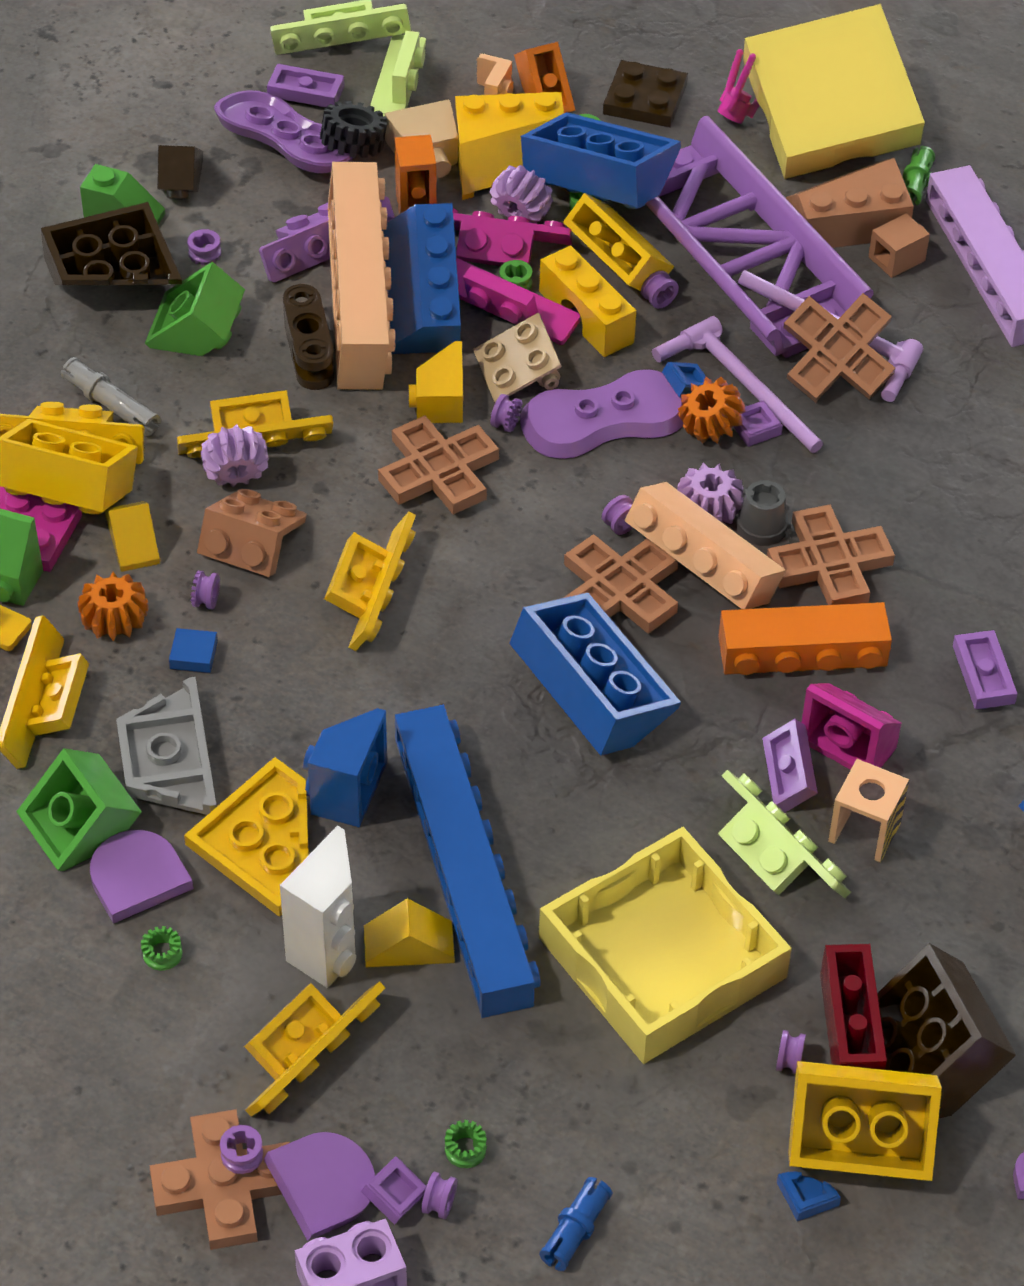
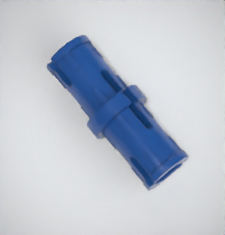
[539,1177,613,1271]

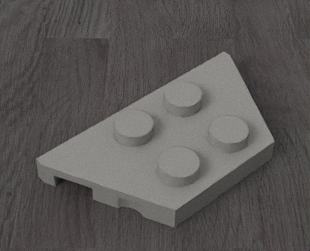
[116,677,217,815]

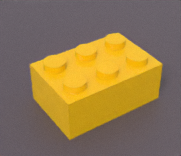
[0,419,138,514]
[788,1061,942,1181]

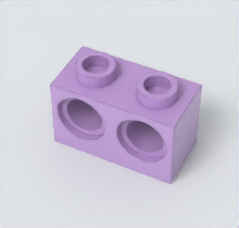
[295,1218,407,1286]

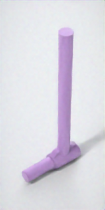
[738,270,923,402]
[652,316,823,453]

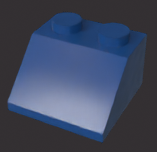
[303,708,387,827]

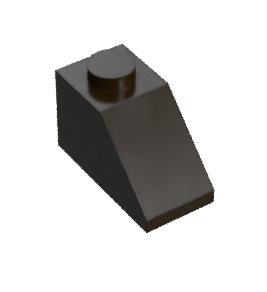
[157,145,204,199]

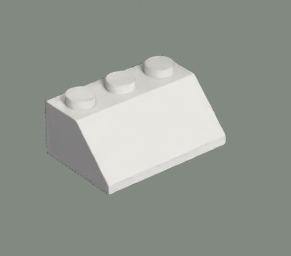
[280,825,356,988]

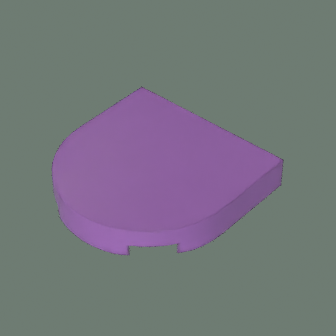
[90,830,193,924]
[264,1132,375,1241]

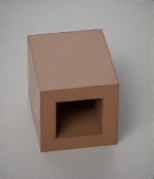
[868,213,930,278]

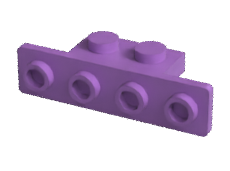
[259,196,395,282]

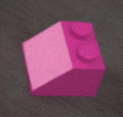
[801,683,901,770]

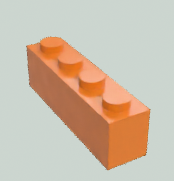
[718,602,892,675]

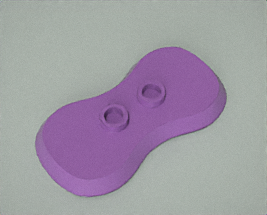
[214,90,357,173]
[520,370,683,458]

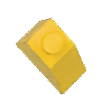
[409,341,463,423]

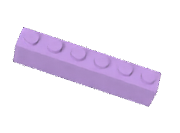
[926,165,1024,347]

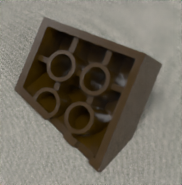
[41,202,182,285]
[877,943,1016,1119]

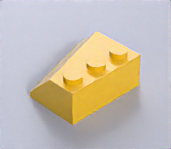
[455,92,564,200]

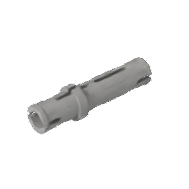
[61,357,161,436]

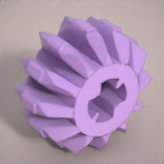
[489,165,553,224]
[201,424,269,487]
[677,463,743,524]

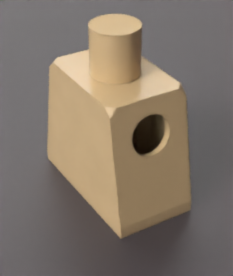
[385,99,458,178]

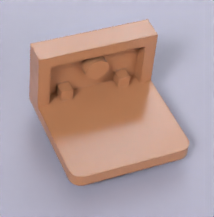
[197,489,307,577]

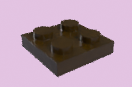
[603,60,688,128]

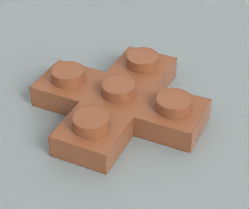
[783,293,896,403]
[378,416,499,515]
[767,504,895,605]
[564,534,678,634]
[149,1109,290,1250]

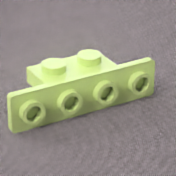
[270,0,411,55]
[370,31,426,116]
[718,769,851,898]

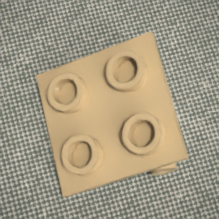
[473,313,562,402]

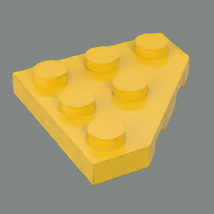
[184,757,309,917]

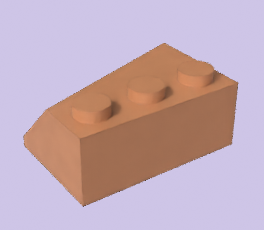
[786,158,914,248]

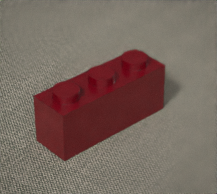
[820,944,887,1070]

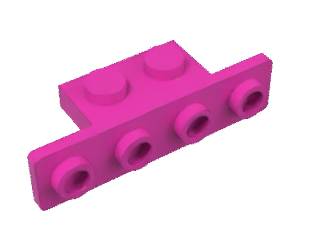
[453,208,573,266]
[456,258,581,345]

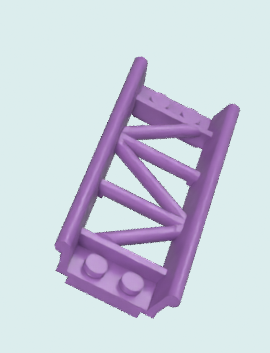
[646,116,873,358]

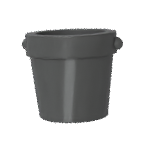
[733,480,791,546]

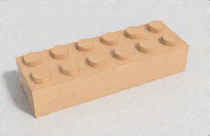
[327,162,395,390]

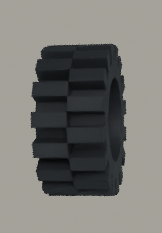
[320,101,388,158]

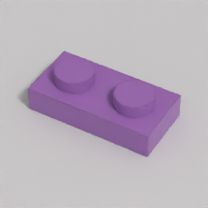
[267,64,345,107]
[953,630,1017,709]
[762,719,818,813]

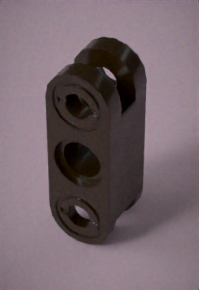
[283,284,334,390]

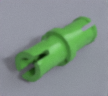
[902,146,935,206]

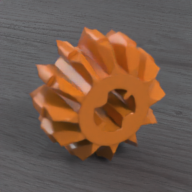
[678,376,746,444]
[78,571,149,641]

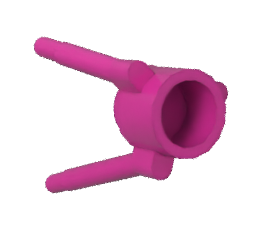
[717,49,760,124]

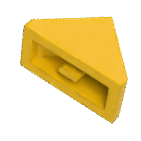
[104,501,160,572]
[364,898,455,967]

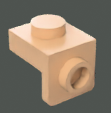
[477,54,514,95]

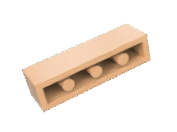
[624,482,786,609]

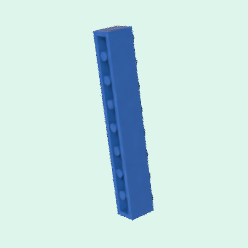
[395,704,541,1018]

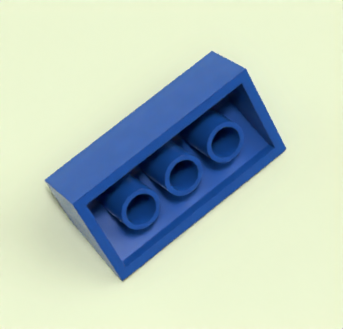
[521,112,681,209]
[382,203,461,354]
[509,592,681,756]

